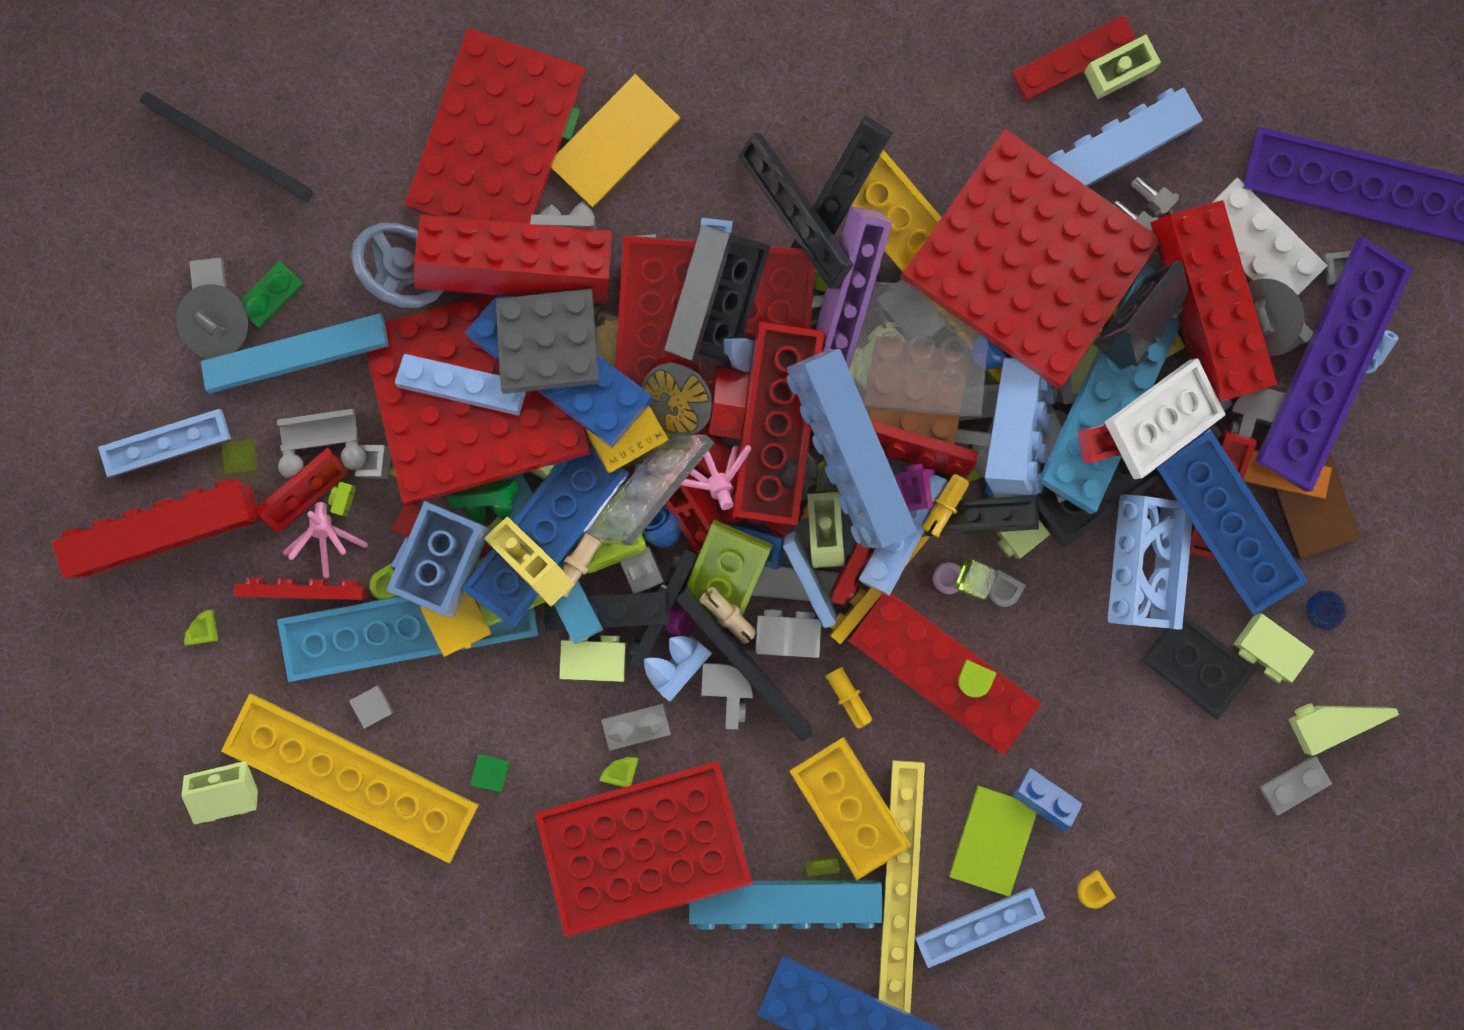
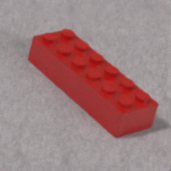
[1150,200,1277,402]
[414,214,612,304]
[729,322,824,525]
[52,478,262,579]
[847,593,1041,756]

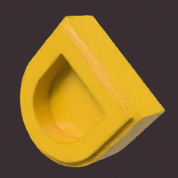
[1077,870,1116,909]

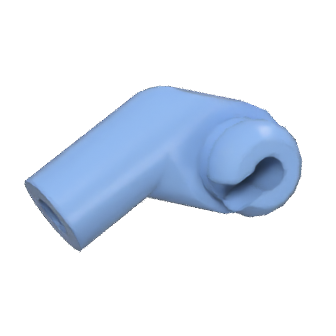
[1366,330,1399,374]

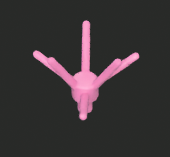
[669,435,751,510]
[283,502,368,579]

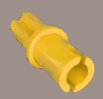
[921,474,969,538]
[825,666,872,729]

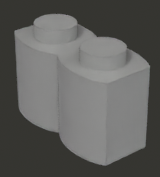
[755,610,821,658]

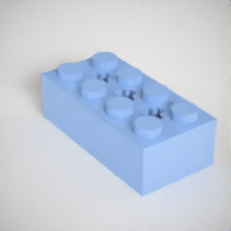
[985,358,1057,498]

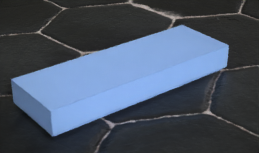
[783,531,836,628]

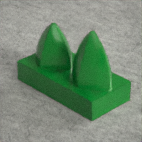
[241,261,304,328]
[447,479,519,525]

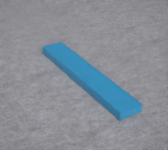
[201,313,389,394]
[501,473,603,644]

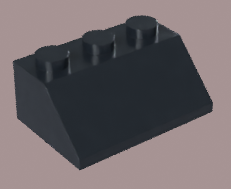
[1093,260,1189,370]

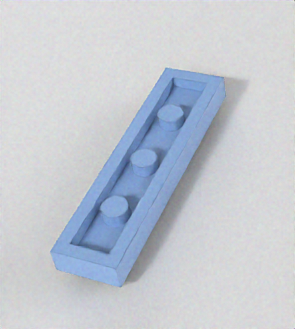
[395,354,526,416]
[98,409,231,478]
[859,475,948,596]
[915,887,1045,968]

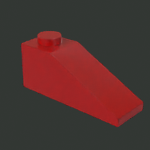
[656,462,722,556]

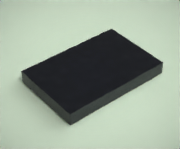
[1141,613,1256,719]

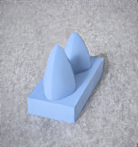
[644,635,712,701]

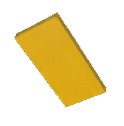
[552,74,680,209]
[789,737,912,880]

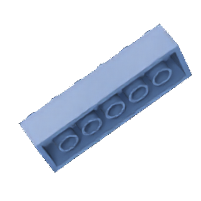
[786,349,918,549]

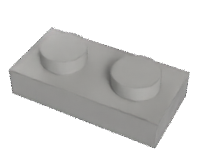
[1259,756,1332,816]

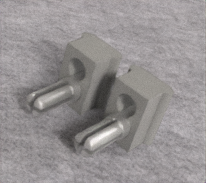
[1113,177,1179,231]

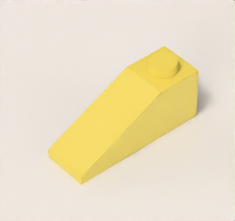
[484,517,574,607]

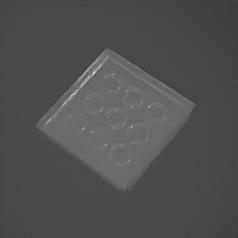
[854,282,988,417]
[587,435,714,545]

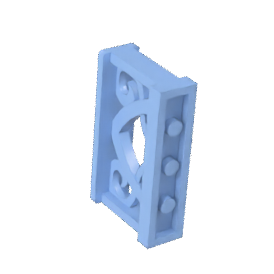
[1108,494,1192,629]

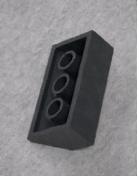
[664,225,771,369]

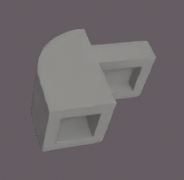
[1225,388,1286,437]
[701,663,753,730]

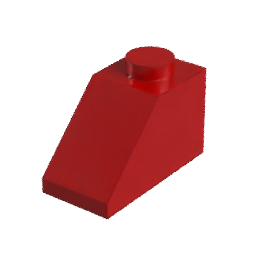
[707,367,749,439]

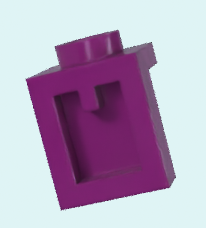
[894,464,935,512]

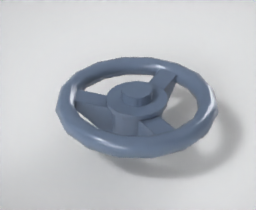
[351,223,443,308]

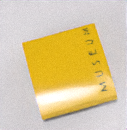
[583,406,669,473]

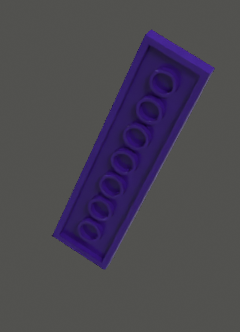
[1243,127,1464,244]
[1255,237,1413,492]

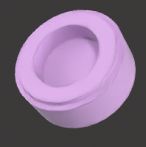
[932,562,965,594]

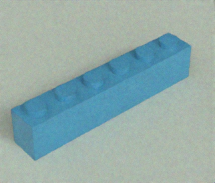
[689,880,882,930]

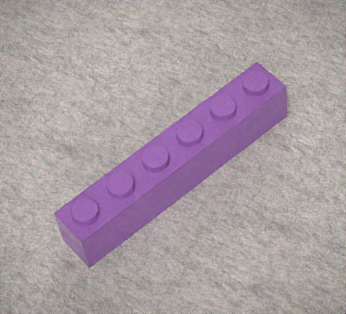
[816,206,892,370]

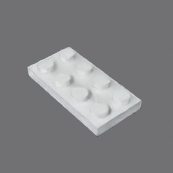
[1212,177,1328,295]
[1105,358,1226,479]

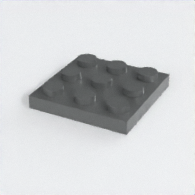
[496,289,599,394]

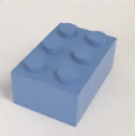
[386,501,491,617]

